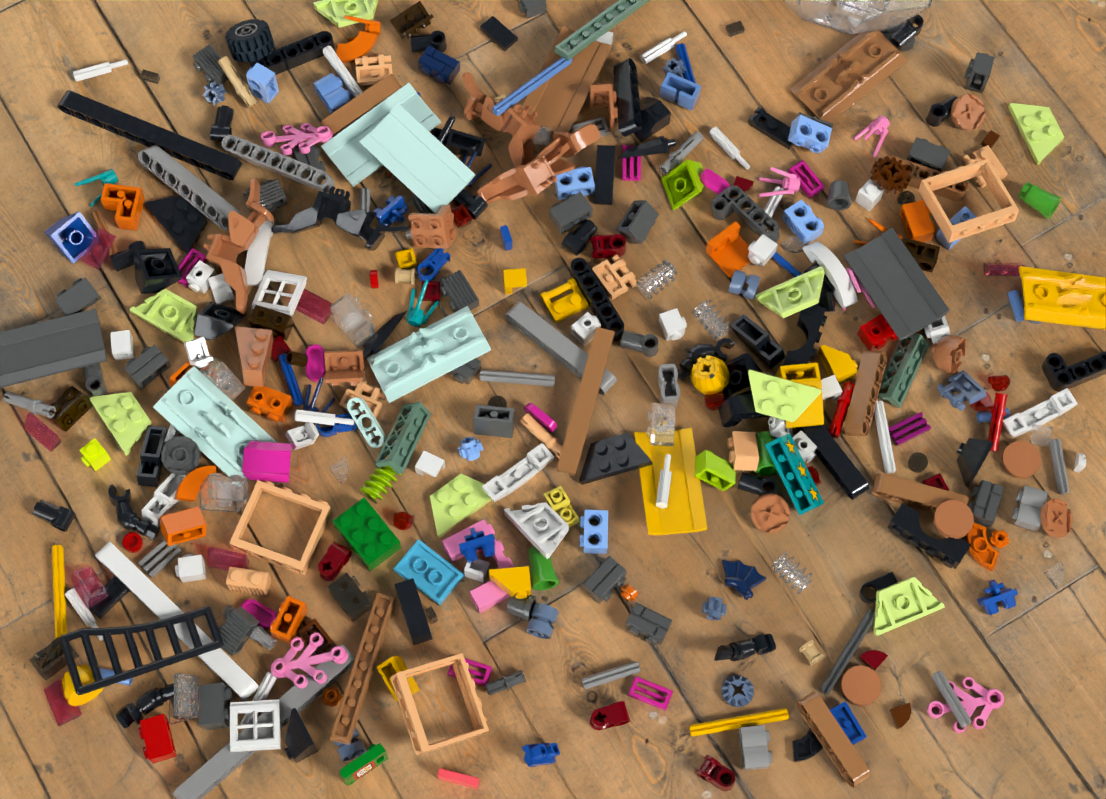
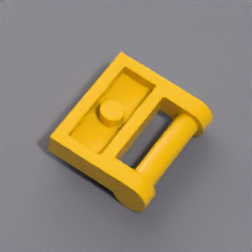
[540,277,589,323]

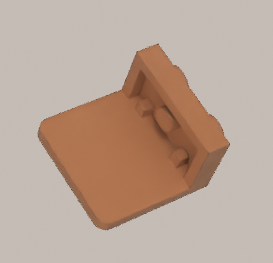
[589,83,618,133]
[408,205,457,249]
[324,349,365,386]

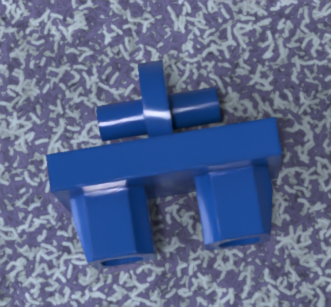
[373,195,408,227]
[459,527,495,563]
[977,579,1018,615]
[522,743,560,767]

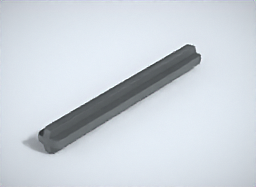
[819,609,875,695]

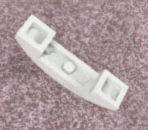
[245,219,276,287]
[802,242,858,308]
[1002,388,1078,438]
[482,443,554,502]

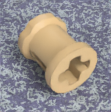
[395,267,416,285]
[798,640,825,667]

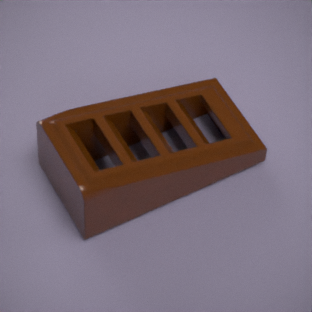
[298,618,337,655]

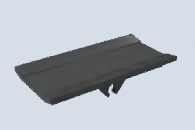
[843,227,950,340]
[0,309,107,388]

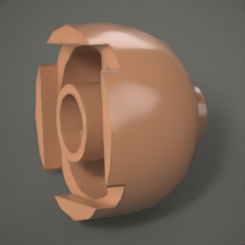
[932,335,967,374]

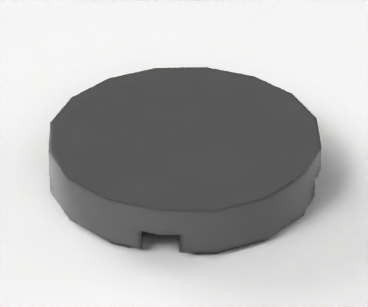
[161,436,201,475]

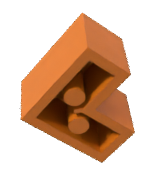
[101,183,145,231]

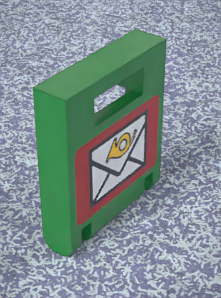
[340,743,389,785]

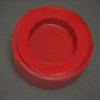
[370,270,379,289]
[122,532,143,553]

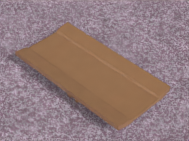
[790,24,907,123]
[521,26,612,133]

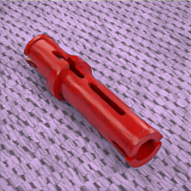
[828,382,855,438]
[987,393,1008,452]

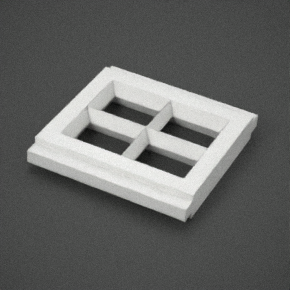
[251,270,307,316]
[230,699,281,752]

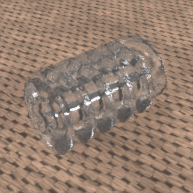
[636,260,677,299]
[692,299,731,341]
[770,551,813,595]

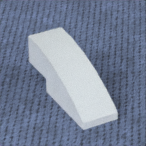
[142,473,189,527]

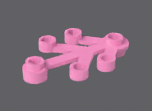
[261,123,333,155]
[271,633,348,689]
[927,677,1004,734]

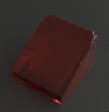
[451,204,473,228]
[970,391,994,411]

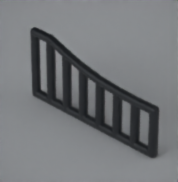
[59,606,224,695]

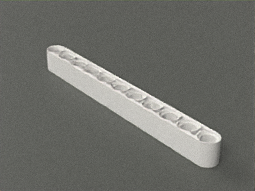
[95,541,259,702]

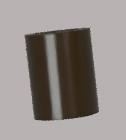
[286,351,308,367]

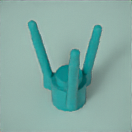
[75,168,119,207]
[406,279,439,327]

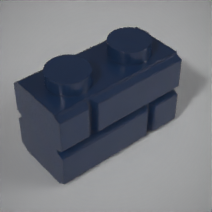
[418,46,460,85]

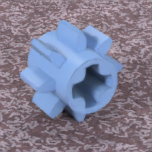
[458,437,483,461]

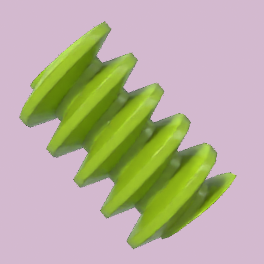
[360,466,402,504]

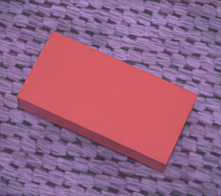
[437,768,480,790]

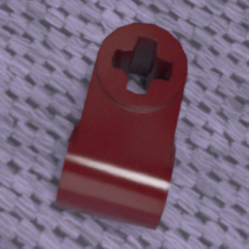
[590,234,626,259]
[318,541,352,581]
[590,701,630,731]
[695,755,735,791]

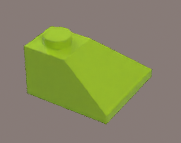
[661,160,704,210]

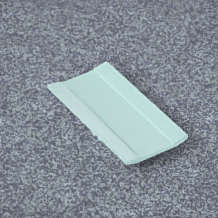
[321,83,441,187]
[359,103,475,214]
[367,306,491,403]
[153,366,277,486]

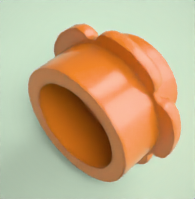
[990,530,1009,548]
[620,584,639,602]
[322,687,342,707]

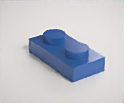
[830,701,867,745]

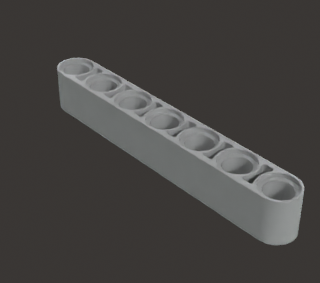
[222,135,335,193]
[138,145,242,231]
[505,301,617,395]

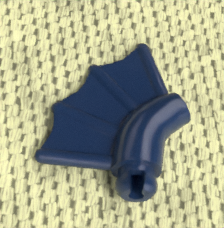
[722,559,767,600]

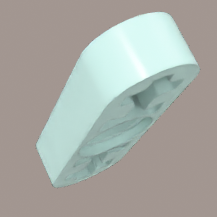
[347,397,386,448]

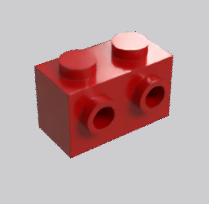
[857,314,898,350]
[138,714,177,764]

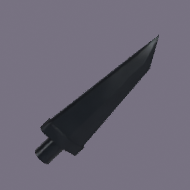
[618,136,676,159]
[362,311,407,359]

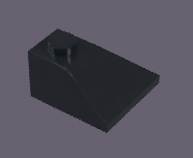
[633,96,671,143]
[134,248,182,294]
[194,302,246,340]
[722,353,763,401]
[956,438,994,487]
[284,708,318,763]

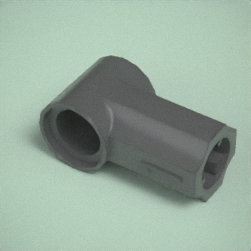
[620,331,658,357]
[83,363,107,397]

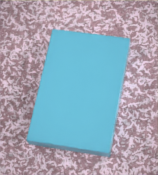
[393,539,464,606]

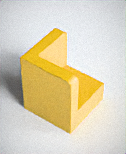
[503,268,527,295]

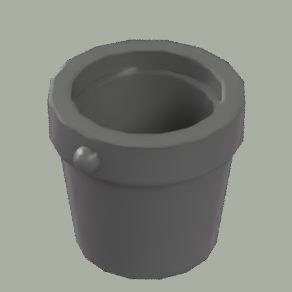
[827,180,852,210]
[507,595,536,621]

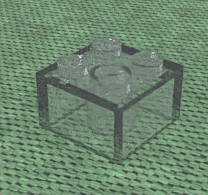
[330,293,374,347]
[200,473,248,513]

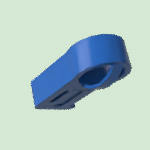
[417,248,451,281]
[317,413,357,437]

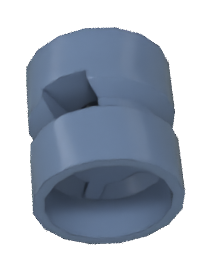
[728,269,761,300]
[526,603,559,639]
[333,728,366,762]

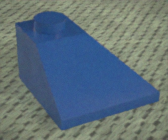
[44,211,102,264]

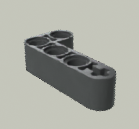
[711,185,780,242]

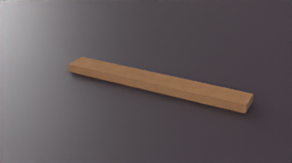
[557,327,615,475]
[330,592,396,745]

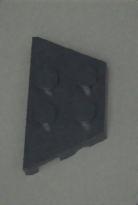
[145,195,207,255]
[579,433,653,485]

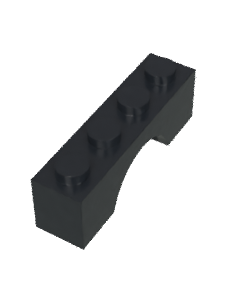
[783,305,827,366]
[888,503,971,569]

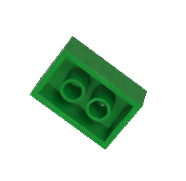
[333,497,401,572]

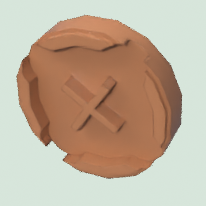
[951,94,985,130]
[1001,441,1041,479]
[751,493,790,533]
[1040,499,1073,538]
[934,500,974,539]
[840,665,882,706]

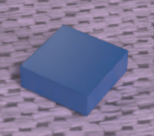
[500,225,512,251]

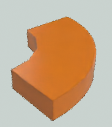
[336,31,378,63]
[175,466,216,502]
[965,523,999,571]

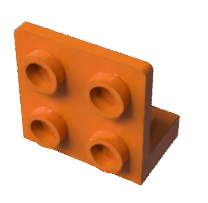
[706,221,751,277]

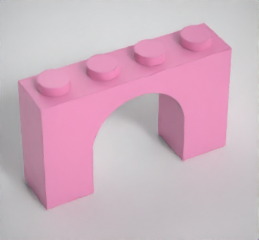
[442,519,514,613]

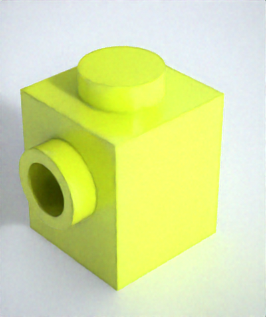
[79,438,111,471]

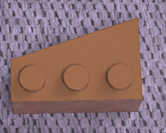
[235,326,273,387]

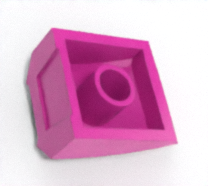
[242,441,292,483]

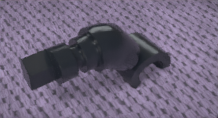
[677,338,735,380]
[108,484,159,540]
[714,633,776,661]
[116,681,182,728]

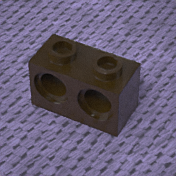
[902,238,940,273]
[249,305,294,341]

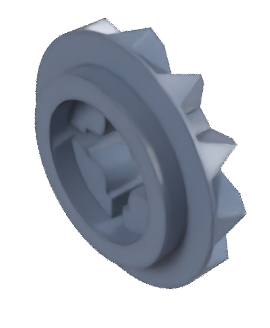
[721,675,754,707]

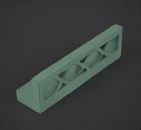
[878,334,929,408]
[375,402,431,474]

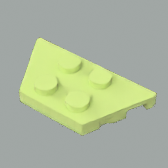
[314,0,378,28]
[1008,103,1064,165]
[755,266,825,318]
[130,289,198,343]
[748,369,822,423]
[89,392,151,456]
[430,474,492,538]
[873,577,945,636]

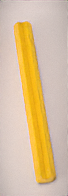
[52,545,67,641]
[689,708,789,737]

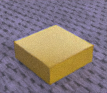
[395,248,418,270]

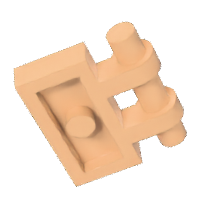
[355,54,393,86]
[962,145,1008,188]
[591,255,639,300]
[339,381,387,421]

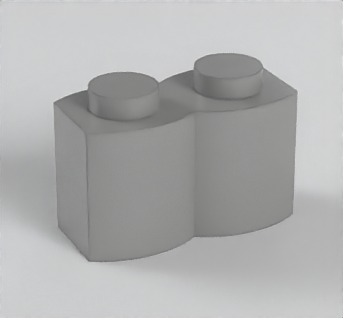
[657,364,680,409]
[1011,485,1048,531]
[738,725,773,771]

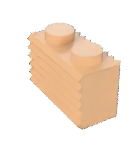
[727,431,759,471]
[226,567,272,597]

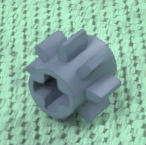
[663,57,687,78]
[203,81,227,105]
[702,597,727,621]

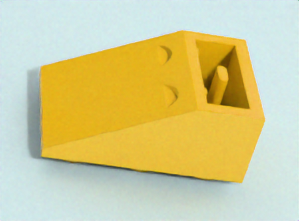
[775,363,824,428]

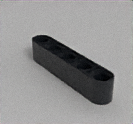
[250,31,334,75]
[613,58,642,137]
[570,258,624,341]
[797,425,869,500]

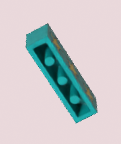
[765,433,825,516]

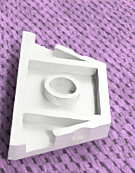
[504,502,569,559]

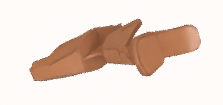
[462,72,541,167]
[476,123,600,204]
[204,178,274,315]

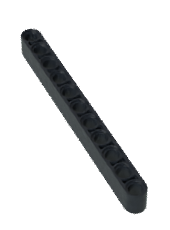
[57,90,242,180]

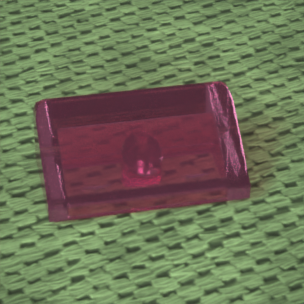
[82,228,116,269]
[983,263,1025,276]
[295,289,336,324]
[24,412,61,452]
[207,547,249,571]
[72,566,108,608]
[44,680,82,726]

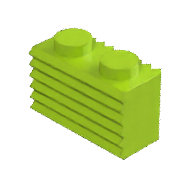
[695,450,736,491]

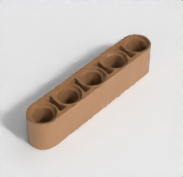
[320,74,402,139]
[883,155,969,201]
[845,350,887,436]
[872,474,969,512]
[796,691,871,788]

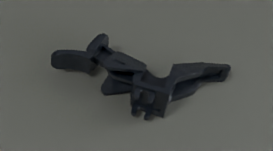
[271,186,410,251]

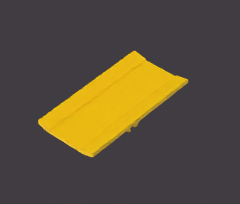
[1019,266,1106,330]
[634,427,707,535]

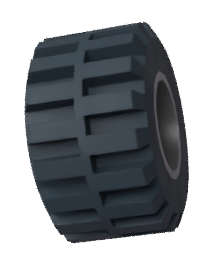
[225,19,274,62]

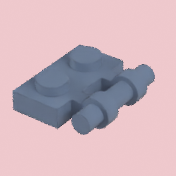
[937,370,986,411]

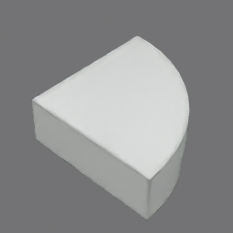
[1073,453,1086,473]

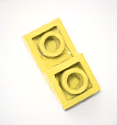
[544,486,580,528]

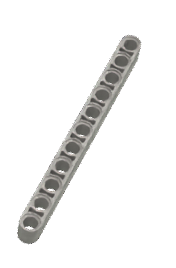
[173,645,355,799]

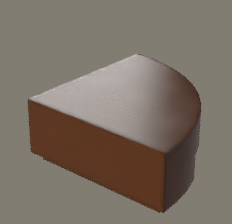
[890,703,911,729]

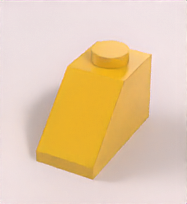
[818,345,858,384]
[489,566,531,599]

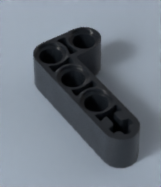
[1042,351,1106,392]
[718,394,771,428]

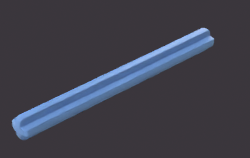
[492,57,573,116]

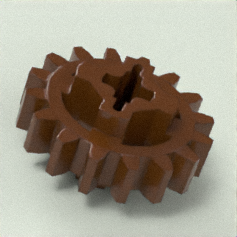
[870,156,911,194]

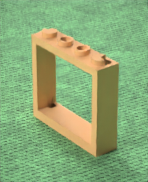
[918,159,1019,243]
[229,480,332,576]
[390,653,489,756]

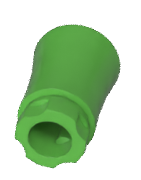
[1018,182,1062,220]
[755,431,778,476]
[528,547,559,591]

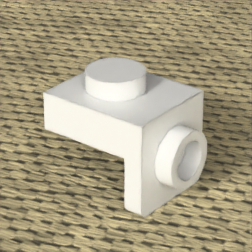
[184,337,213,368]
[768,416,793,438]
[285,422,319,450]

